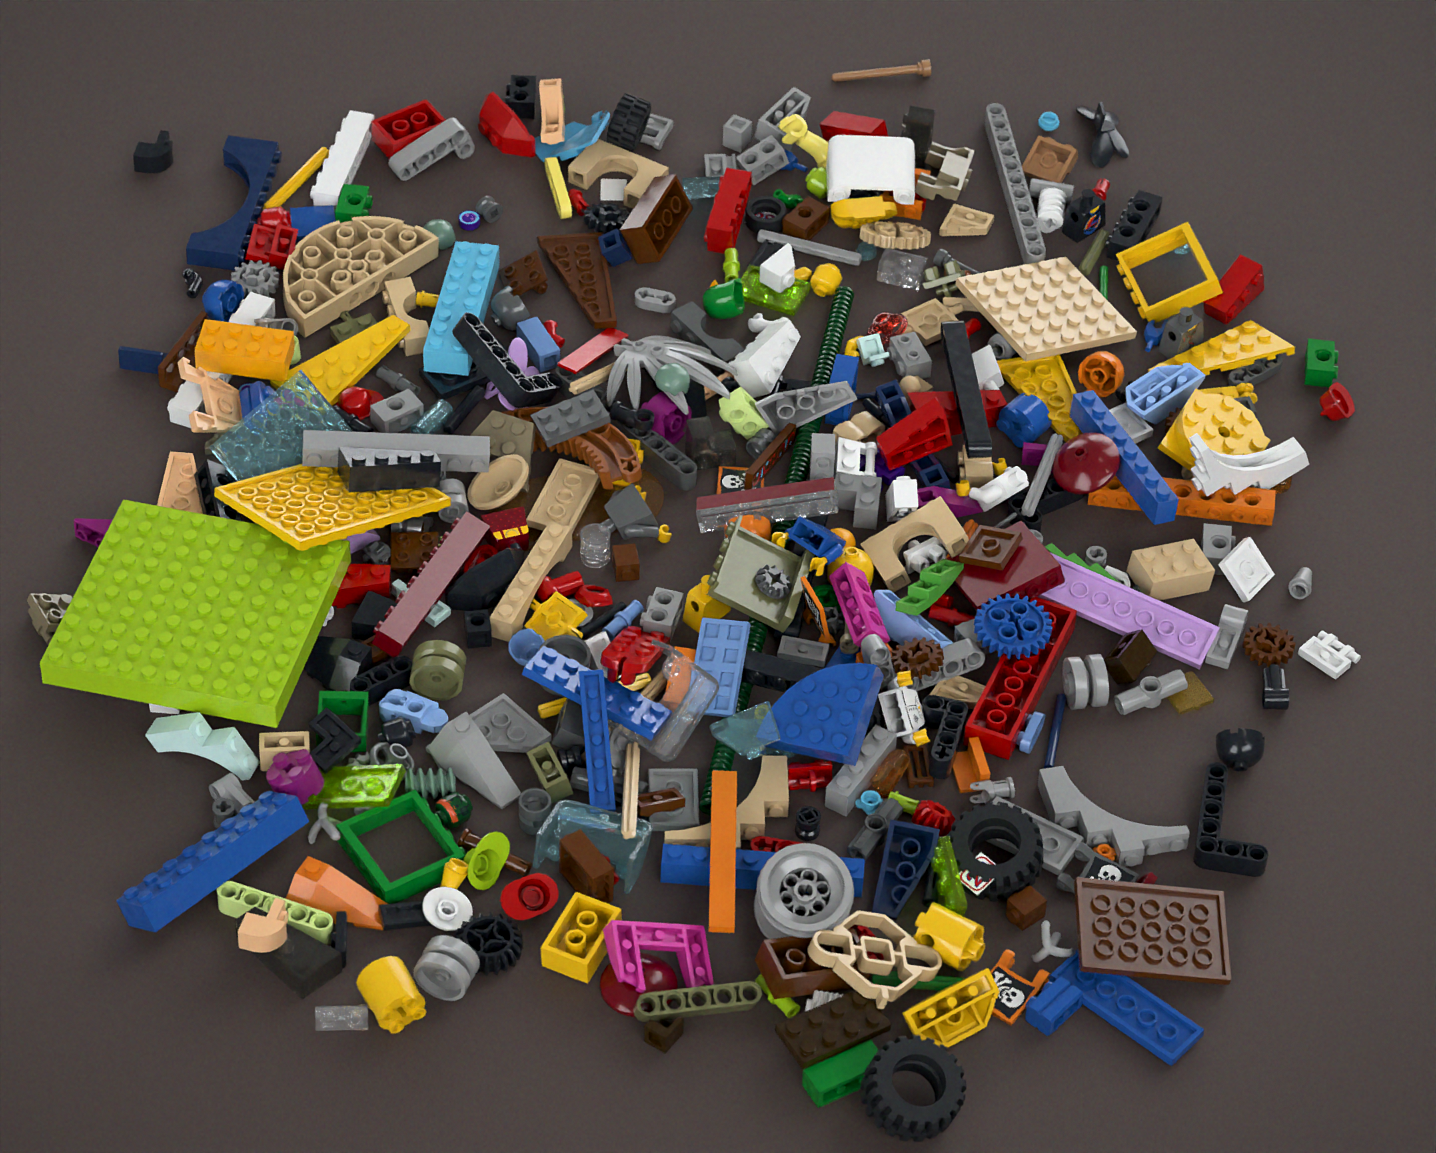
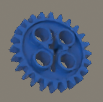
[974,593,1052,660]

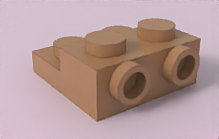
[1022,135,1078,183]

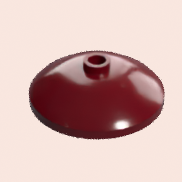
[1052,432,1120,494]
[600,953,677,1017]

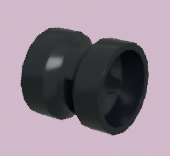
[795,806,821,841]

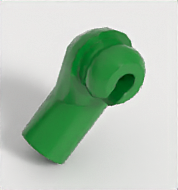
[773,189,804,209]

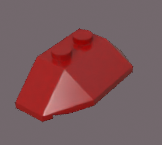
[478,92,535,157]

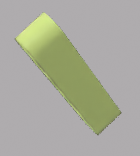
[217,881,334,946]

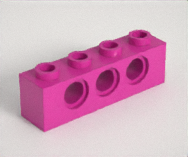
[829,562,890,648]

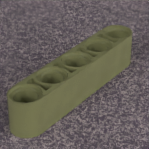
[633,981,762,1022]

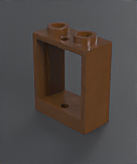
[559,829,614,904]

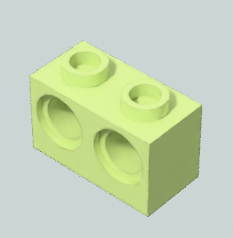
[719,387,769,440]

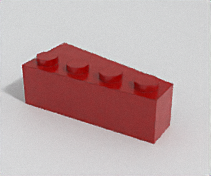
[906,390,1007,436]

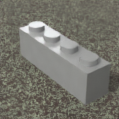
[825,725,897,816]

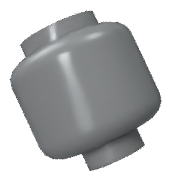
[988,332,1017,360]

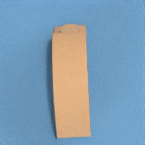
[539,79,565,145]

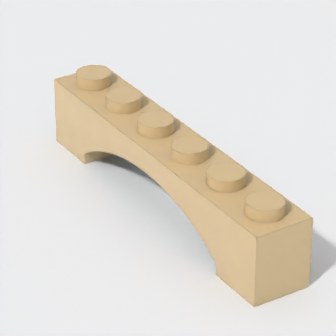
[490,521,573,642]

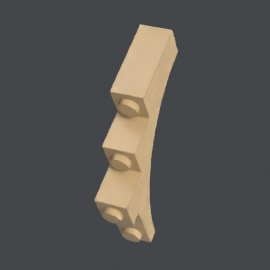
[664,756,789,850]

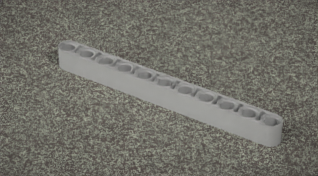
[985,103,1046,264]

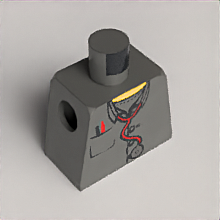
[1158,307,1203,359]

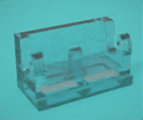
[682,176,720,199]

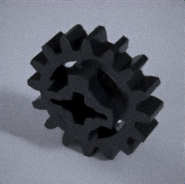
[583,203,630,234]

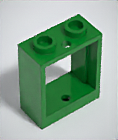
[316,691,369,752]

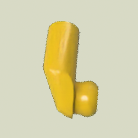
[844,335,863,357]

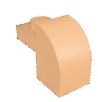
[238,898,289,953]

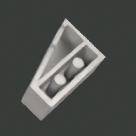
[754,87,811,152]

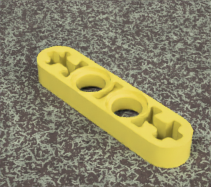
[545,157,572,219]

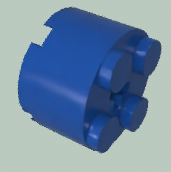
[996,393,1051,448]

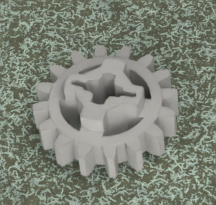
[231,260,279,297]

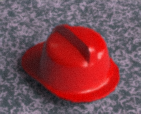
[1319,382,1355,421]
[335,387,384,421]
[500,873,559,921]

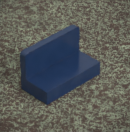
[118,346,168,374]

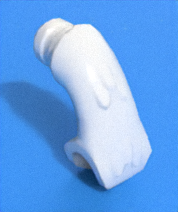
[748,313,789,333]

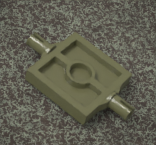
[330,311,380,364]

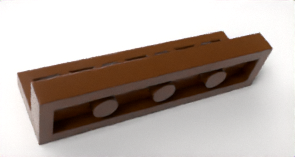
[158,311,208,393]

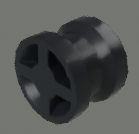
[557,746,582,773]

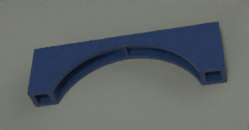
[186,135,282,271]

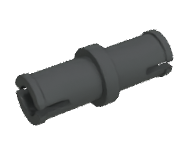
[376,365,420,397]

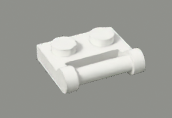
[834,437,878,477]

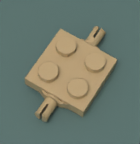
[897,298,964,346]

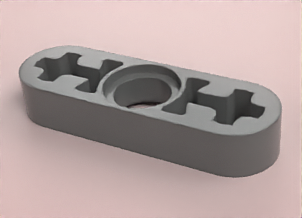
[1228,354,1283,387]

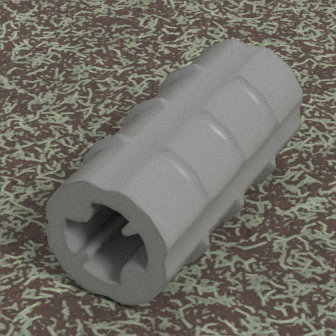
[1029,178,1074,204]

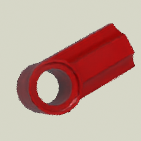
[536,571,584,603]

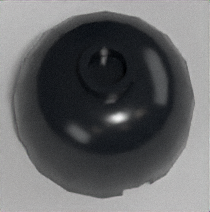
[1216,728,1265,772]

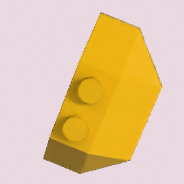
[902,968,1000,1048]

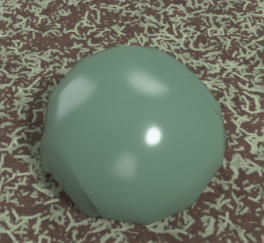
[423,219,456,250]
[655,363,690,396]

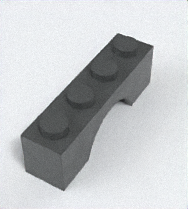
[670,301,745,374]

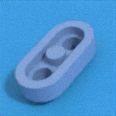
[1017,711,1045,754]

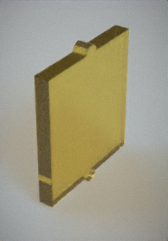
[1167,671,1214,715]

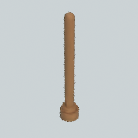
[832,59,931,82]

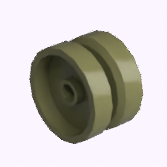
[410,640,466,701]

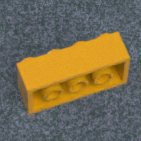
[195,319,295,382]

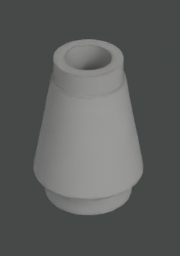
[1288,567,1312,599]

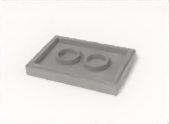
[648,769,699,831]

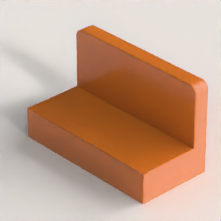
[952,737,990,793]

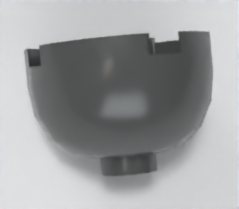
[490,286,530,331]

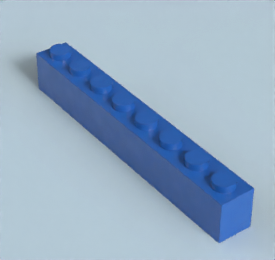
[1069,390,1179,525]
[661,844,865,898]

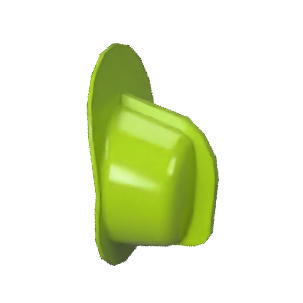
[463,831,510,890]

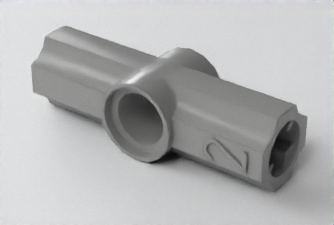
[1114,669,1188,715]

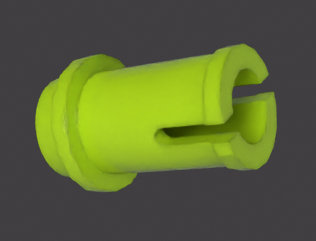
[888,791,919,815]

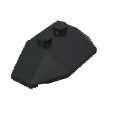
[445,548,524,611]

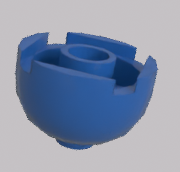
[202,280,244,322]

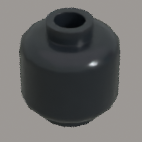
[378,716,416,748]

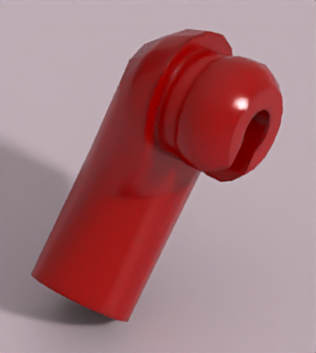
[543,320,565,348]

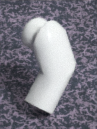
[1105,565,1131,588]

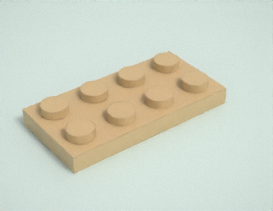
[526,458,600,533]

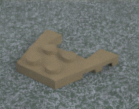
[464,410,536,493]

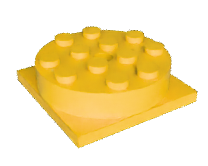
[1158,388,1270,472]

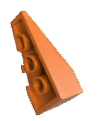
[286,856,388,930]

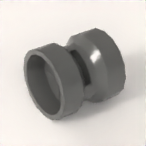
[746,428,776,459]

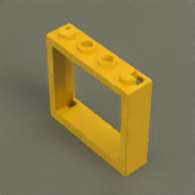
[1116,222,1223,323]

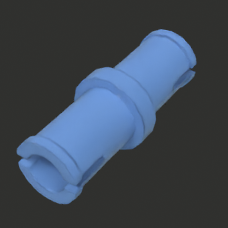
[602,600,644,641]

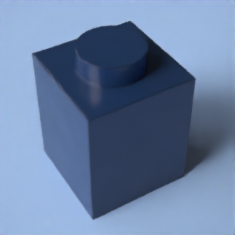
[598,228,632,267]

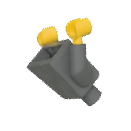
[598,483,672,543]

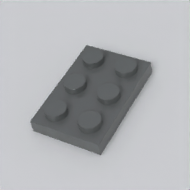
[530,390,611,447]

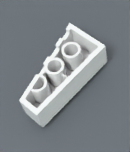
[728,320,801,398]

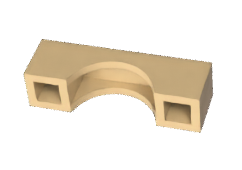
[382,277,429,356]

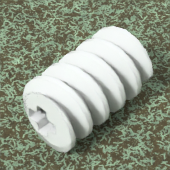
[1036,188,1066,233]

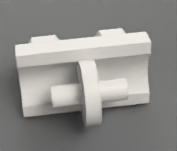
[903,537,946,574]

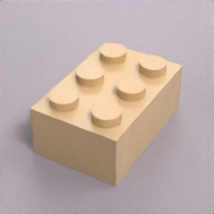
[1127,539,1215,601]

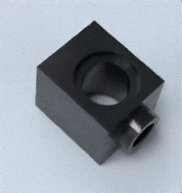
[464,609,492,649]

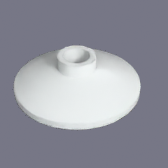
[422,887,473,931]

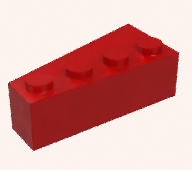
[704,167,752,254]
[332,564,391,609]

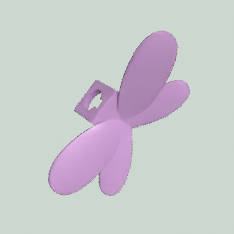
[484,338,539,411]

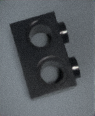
[505,75,536,119]

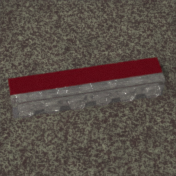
[696,477,839,533]

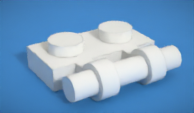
[1298,630,1361,680]

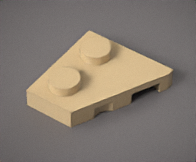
[939,204,994,236]
[929,676,986,709]

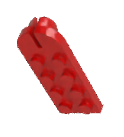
[600,626,671,685]

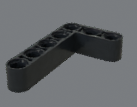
[452,312,563,408]
[1193,762,1269,877]

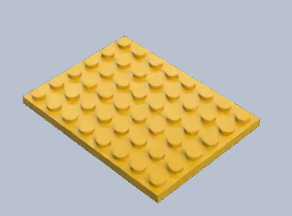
[214,464,451,551]

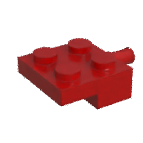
[245,224,299,270]

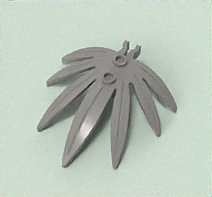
[607,335,738,415]

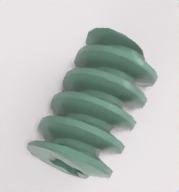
[405,768,456,799]

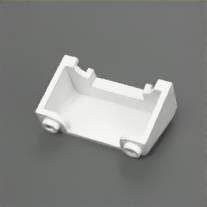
[826,135,915,205]

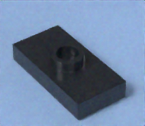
[378,901,432,931]
[331,911,348,968]

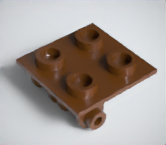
[498,250,548,297]
[391,532,438,574]

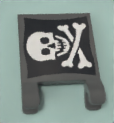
[1056,842,1139,894]

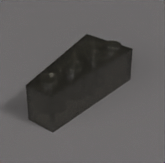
[235,906,342,999]

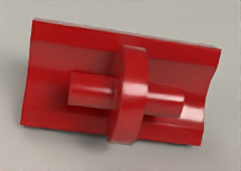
[787,760,832,792]

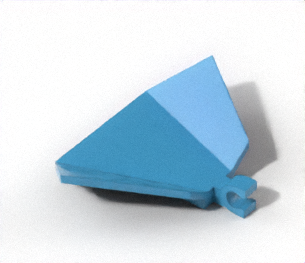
[534,110,611,162]

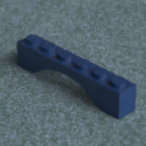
[875,380,951,489]

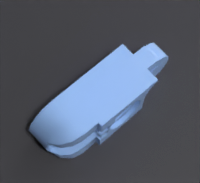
[379,689,448,734]

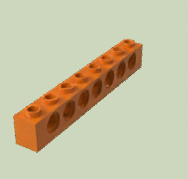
[1087,475,1276,526]

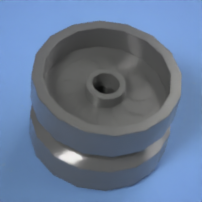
[539,635,591,697]

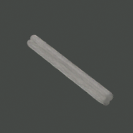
[757,229,862,266]
[1021,433,1063,517]

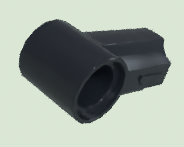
[1262,665,1289,710]

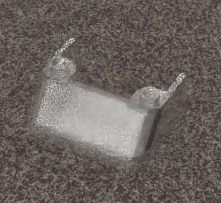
[608,639,719,762]

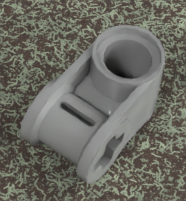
[254,318,298,336]

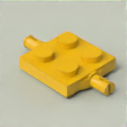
[524,591,588,641]

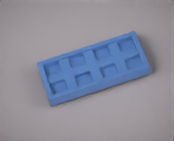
[686,618,751,718]

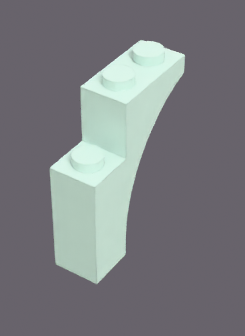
[145,712,260,780]

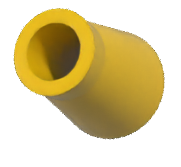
[441,858,468,890]

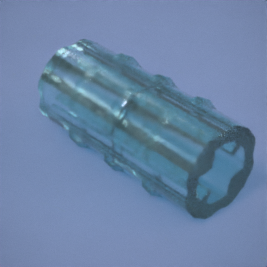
[411,399,453,435]

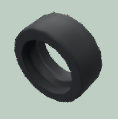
[745,196,787,234]

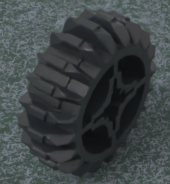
[455,912,523,977]

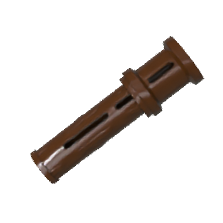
[457,828,532,877]

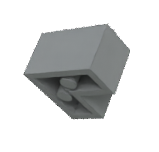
[832,473,882,530]

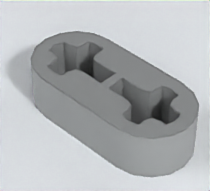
[635,287,676,313]

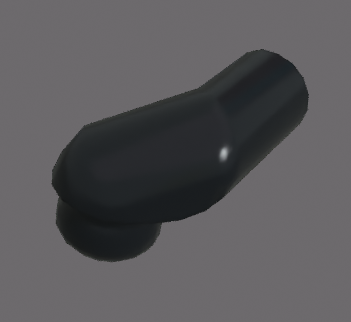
[182,268,203,299]

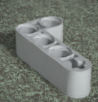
[388,118,475,181]

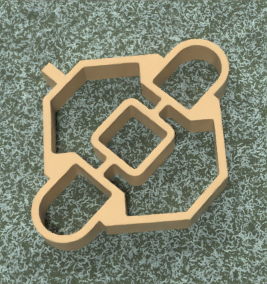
[808,911,942,1009]

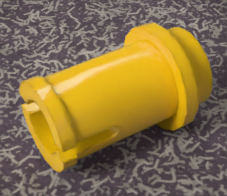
[416,290,439,308]

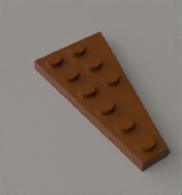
[537,232,617,329]

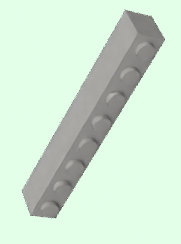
[302,430,490,472]

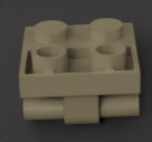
[27,593,73,645]

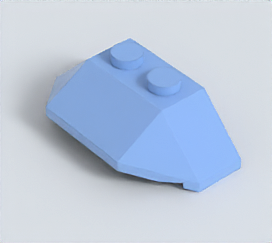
[1125,363,1206,425]
[874,590,953,648]

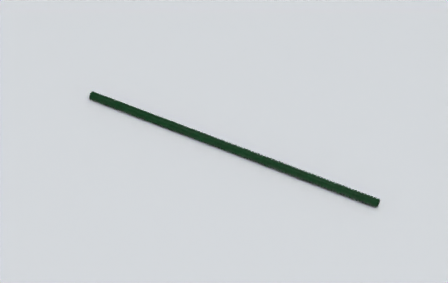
[699,286,854,815]

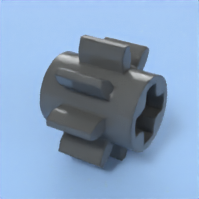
[363,541,391,565]
[816,607,844,636]

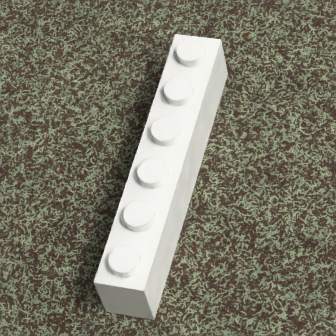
[310,110,374,212]

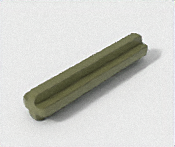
[1079,229,1110,276]

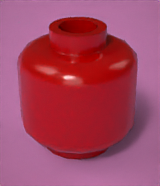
[258,206,292,230]

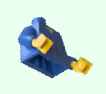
[771,516,846,576]

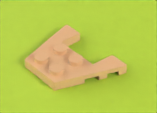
[178,357,247,433]

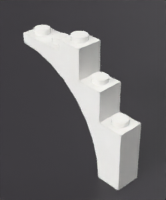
[1189,433,1310,496]

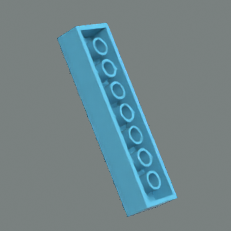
[423,241,499,376]

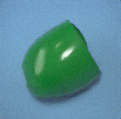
[702,278,745,319]

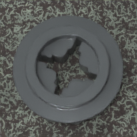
[755,564,793,599]

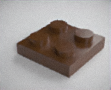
[959,525,1023,570]

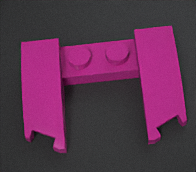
[603,920,714,993]

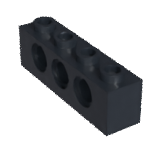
[1105,189,1163,261]
[194,459,242,521]

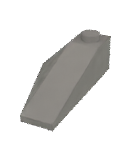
[755,381,857,436]
[428,711,522,809]

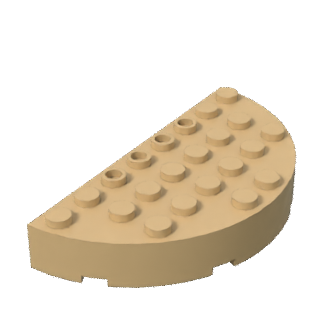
[283,216,439,338]

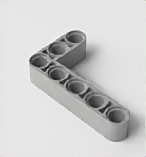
[861,634,985,693]

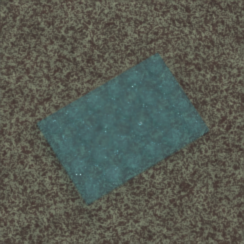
[209,370,353,481]

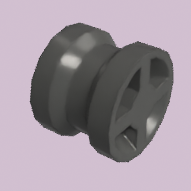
[476,195,503,223]

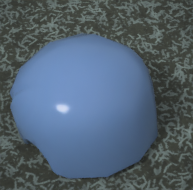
[508,628,545,666]

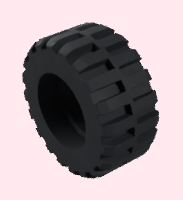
[947,802,1044,902]
[860,1035,967,1142]

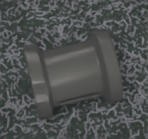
[212,798,235,829]

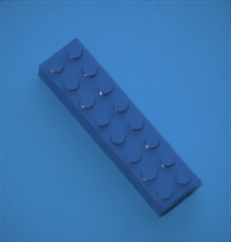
[116,791,309,932]

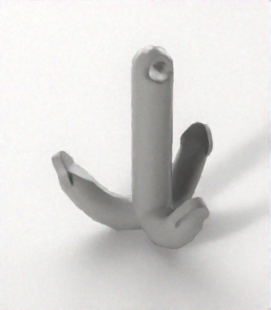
[308,803,341,844]
[1032,920,1076,963]

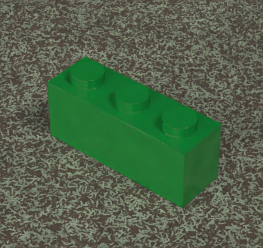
[802,1040,878,1108]

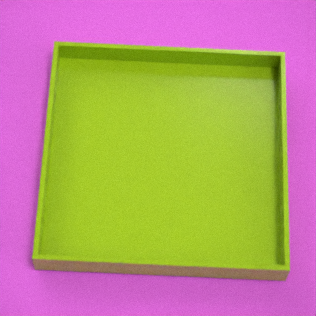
[40,500,351,728]

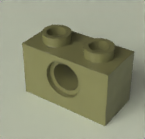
[526,742,573,804]

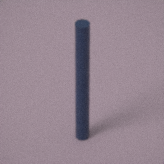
[1044,694,1066,769]

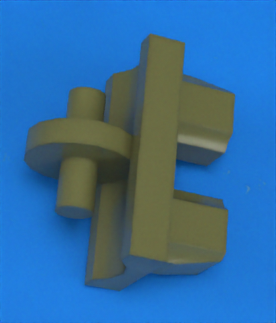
[923,260,966,297]

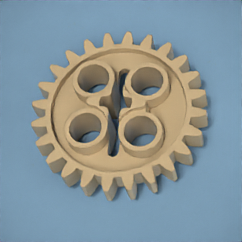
[860,221,931,250]

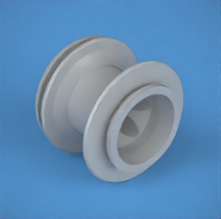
[754,843,854,939]

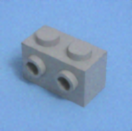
[887,332,932,379]

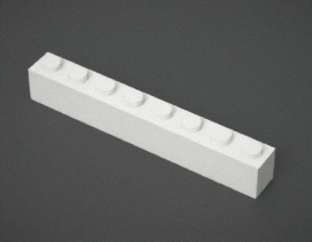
[167,292,276,428]

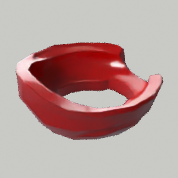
[574,585,613,607]

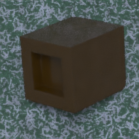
[644,1016,684,1054]

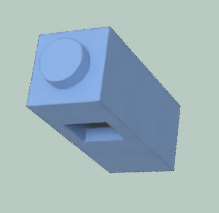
[517,317,560,373]

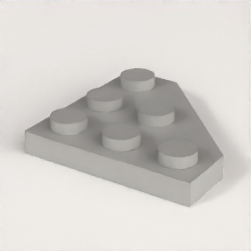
[470,693,552,753]

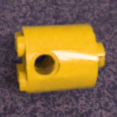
[913,902,985,972]
[356,956,426,1034]

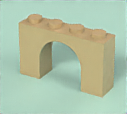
[568,139,669,209]
[860,496,969,593]

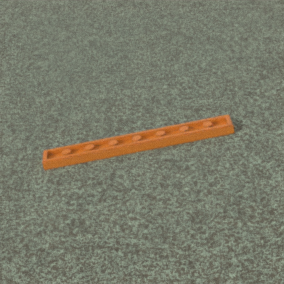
[709,770,737,933]

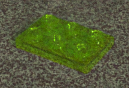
[741,264,811,316]
[931,836,968,917]

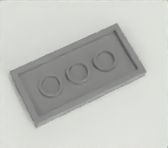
[986,796,1084,876]

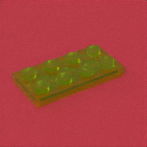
[302,764,406,809]

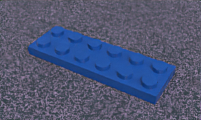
[522,646,672,741]
[1049,950,1204,1066]

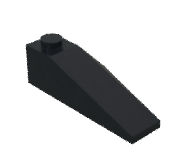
[303,636,373,691]

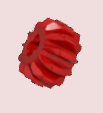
[911,800,955,838]

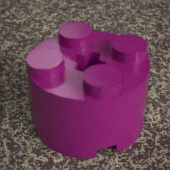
[641,392,692,445]
[266,749,324,805]

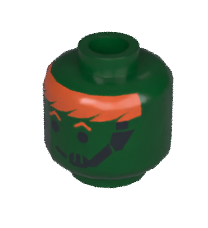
[434,792,473,829]

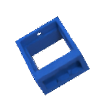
[825,354,859,425]

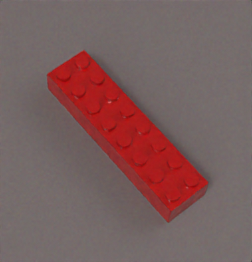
[963,597,1077,760]

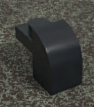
[133,130,173,174]

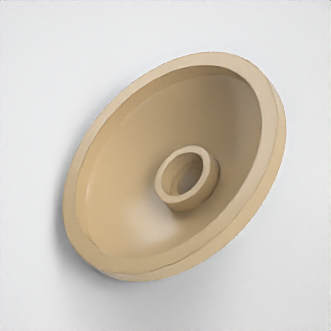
[467,454,529,510]

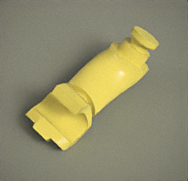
[778,114,828,168]

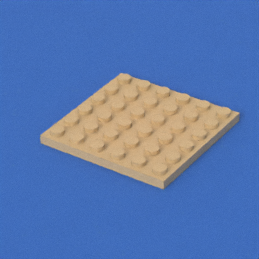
[955,257,1137,361]

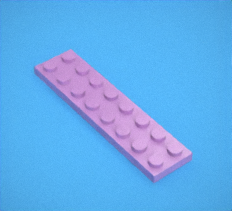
[1036,553,1220,670]

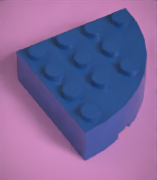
[757,663,884,766]

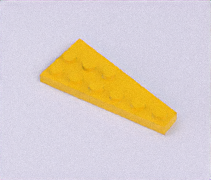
[270,315,411,417]
[1148,320,1295,375]
[997,354,1083,442]

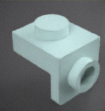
[856,333,890,367]

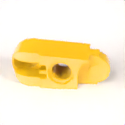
[830,196,897,229]

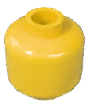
[810,263,842,297]

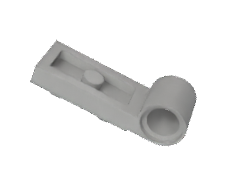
[1205,604,1249,669]

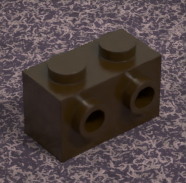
[1104,629,1158,685]

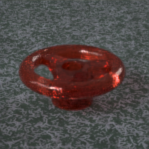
[867,312,908,344]

